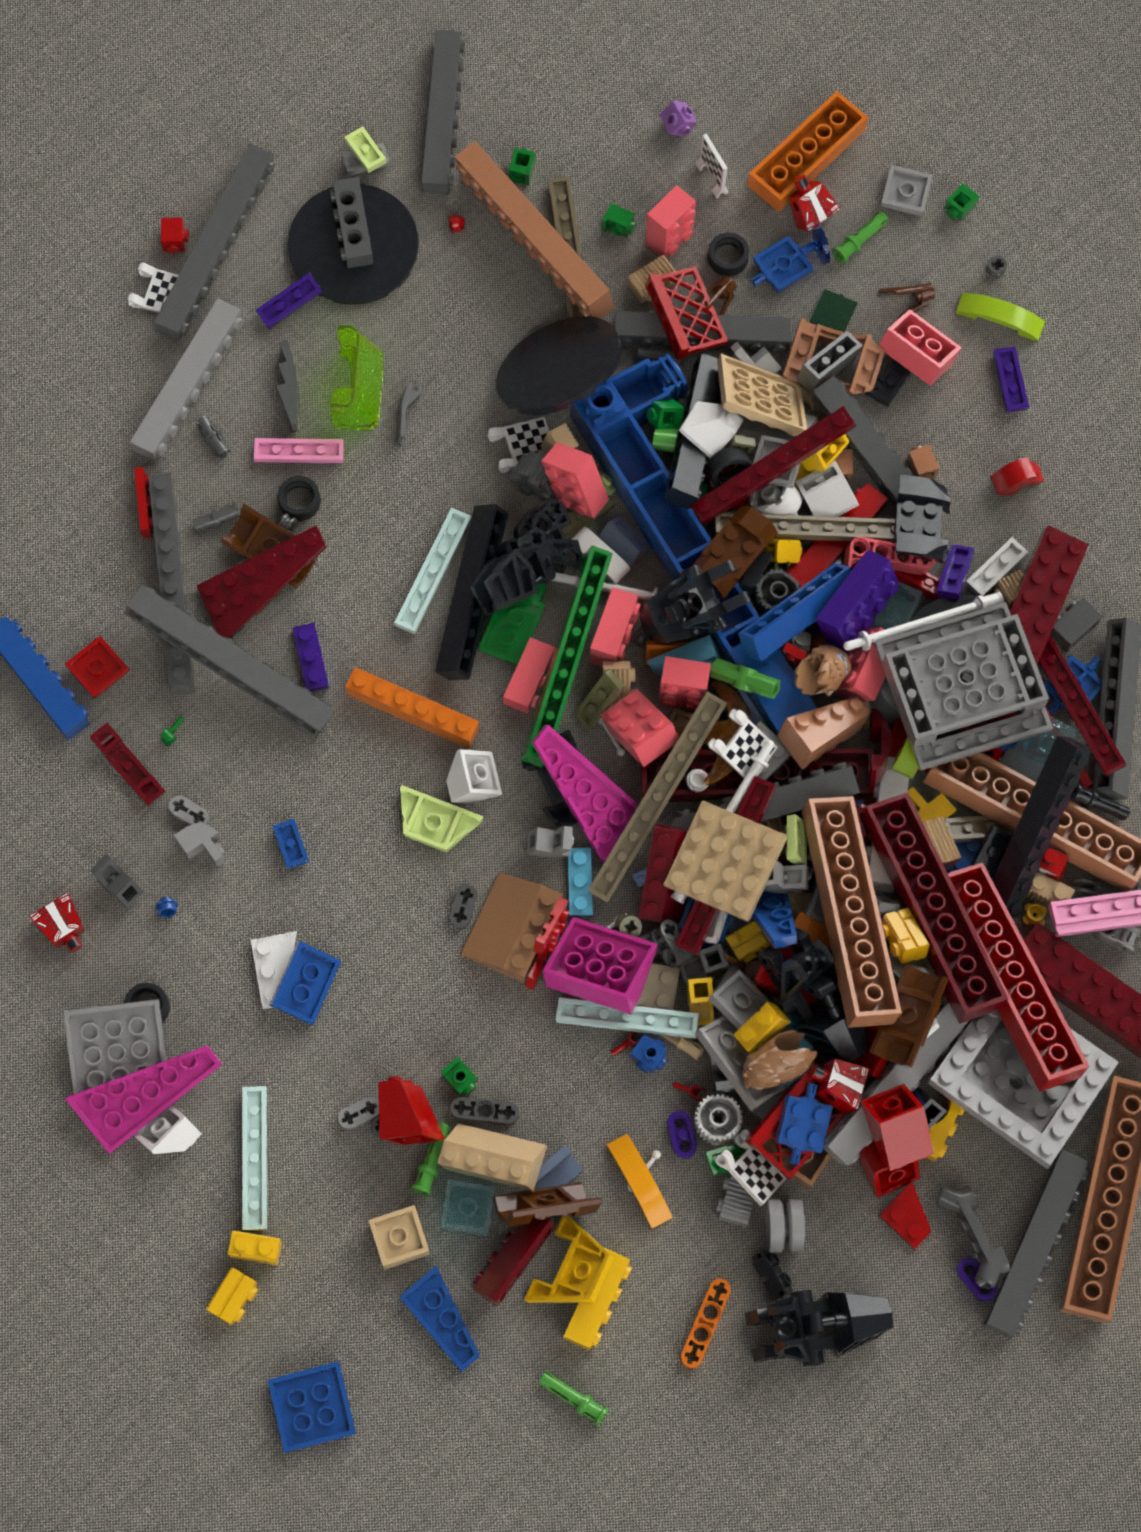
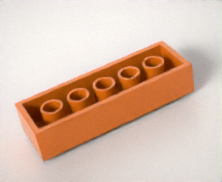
[747,91,868,213]

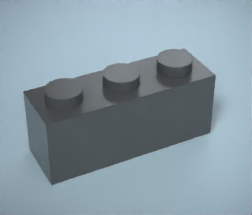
[797,331,863,393]

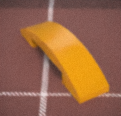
[606,1134,673,1229]

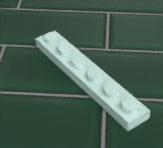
[394,508,472,634]
[556,997,699,1039]
[242,1086,267,1231]

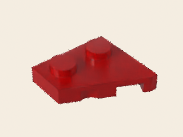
[879,1183,932,1250]

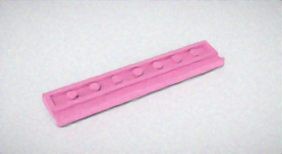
[1048,890,1141,937]

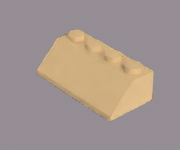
[438,1123,547,1192]

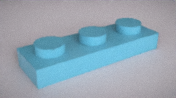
[568,847,593,918]

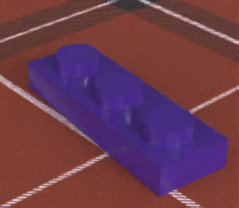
[256,273,322,329]
[993,346,1029,413]
[937,544,974,600]
[292,623,329,692]

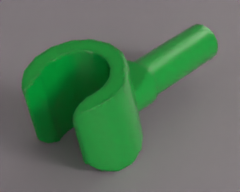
[161,716,185,746]

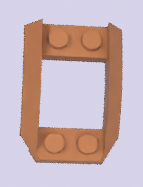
[782,318,885,395]

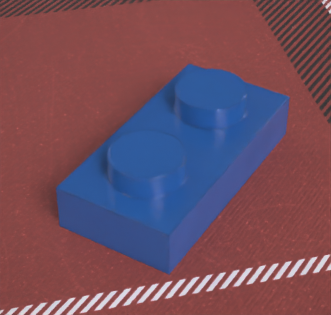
[272,818,310,870]

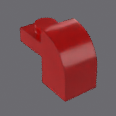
[990,457,1044,496]

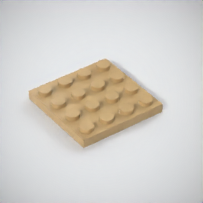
[717,354,807,436]
[663,800,788,922]

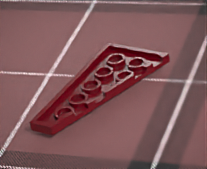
[196,525,327,639]

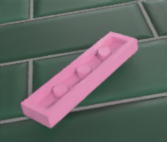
[254,438,344,463]

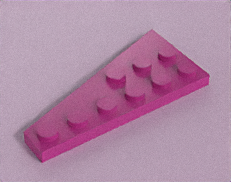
[531,725,639,864]
[64,1045,223,1154]

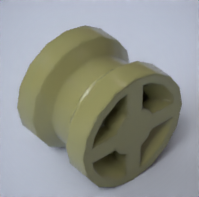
[615,913,642,937]

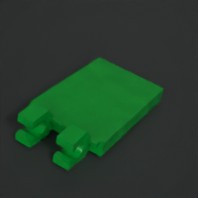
[478,584,547,666]

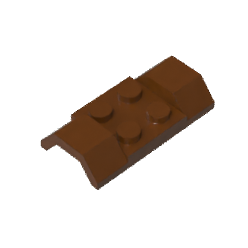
[221,504,317,588]
[691,506,778,599]
[869,964,949,1068]
[493,1182,601,1227]

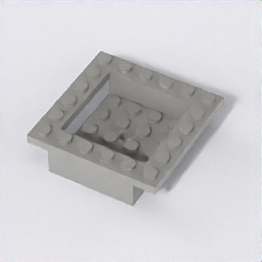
[875,602,1053,771]
[927,1011,1119,1169]

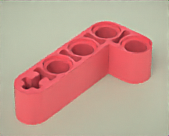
[843,537,935,575]

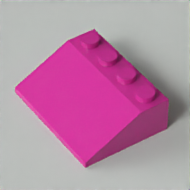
[543,917,658,1015]

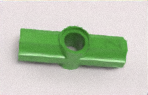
[710,658,781,699]

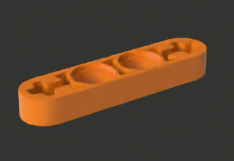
[680,1278,731,1369]

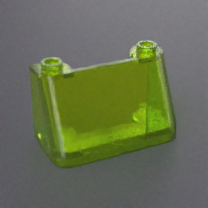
[330,325,384,430]

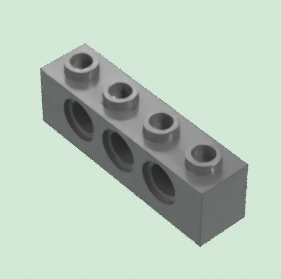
[330,177,373,268]

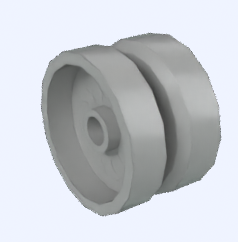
[766,1199,806,1253]

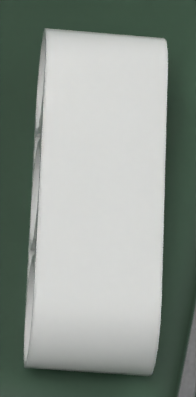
[571,527,630,584]

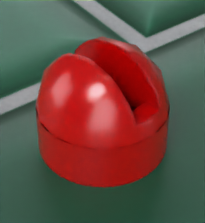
[448,215,465,233]

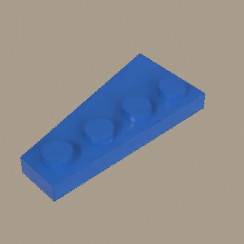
[752,892,797,949]
[399,1266,480,1372]

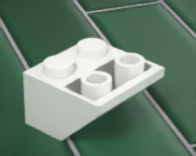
[796,461,859,517]

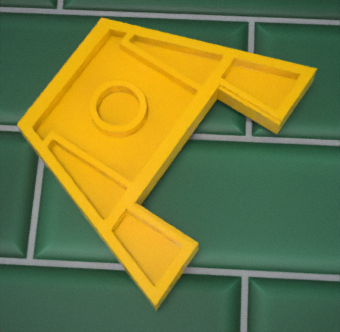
[524,1215,615,1303]

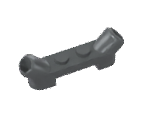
[936,1185,1010,1289]

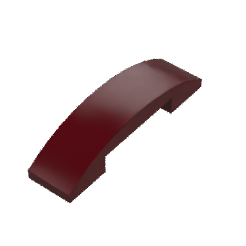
[870,709,891,787]
[89,722,166,806]

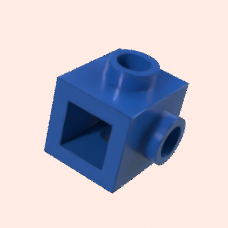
[630,1034,668,1074]

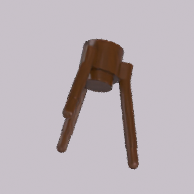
[693,276,737,315]
[878,282,935,318]
[724,947,764,985]

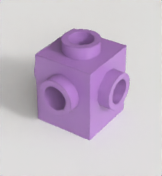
[659,101,697,136]

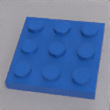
[268,1361,356,1453]

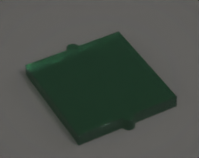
[810,289,858,332]

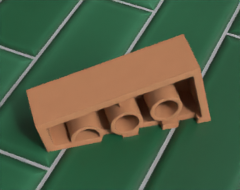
[777,696,870,770]

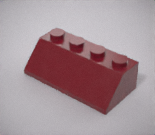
[638,823,689,923]
[473,1217,554,1307]

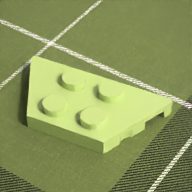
[400,785,484,853]

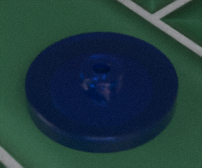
[812,225,830,265]

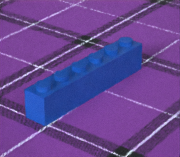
[738,563,851,661]
[0,616,90,740]

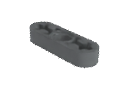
[450,1097,519,1125]

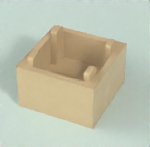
[368,1205,430,1270]

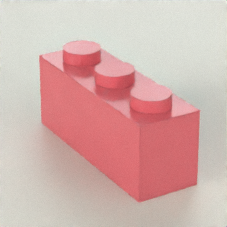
[503,637,555,714]

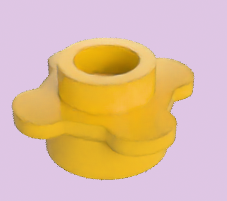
[1022,903,1047,926]

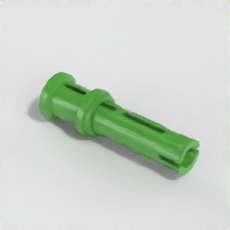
[832,211,889,264]
[410,1122,451,1196]
[538,1370,610,1427]

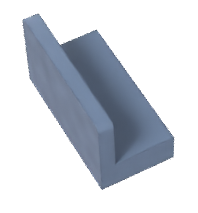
[598,516,652,568]
[535,1145,583,1189]

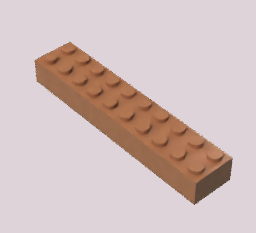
[455,141,615,319]
[923,735,1141,892]
[801,796,902,1028]
[1059,1076,1141,1324]

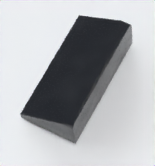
[740,552,773,598]

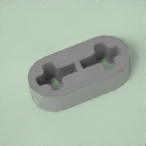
[169,796,210,826]
[338,1097,379,1130]

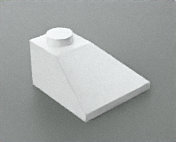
[678,401,743,458]
[446,749,502,803]
[133,1105,202,1154]

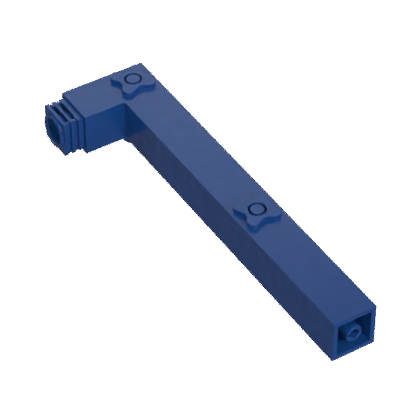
[570,353,817,737]

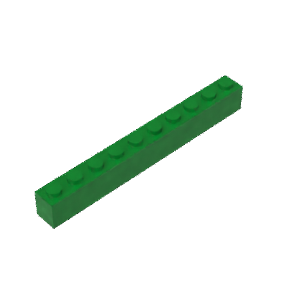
[520,545,613,768]

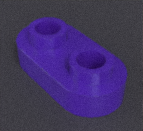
[667,1111,697,1159]
[957,1257,997,1302]

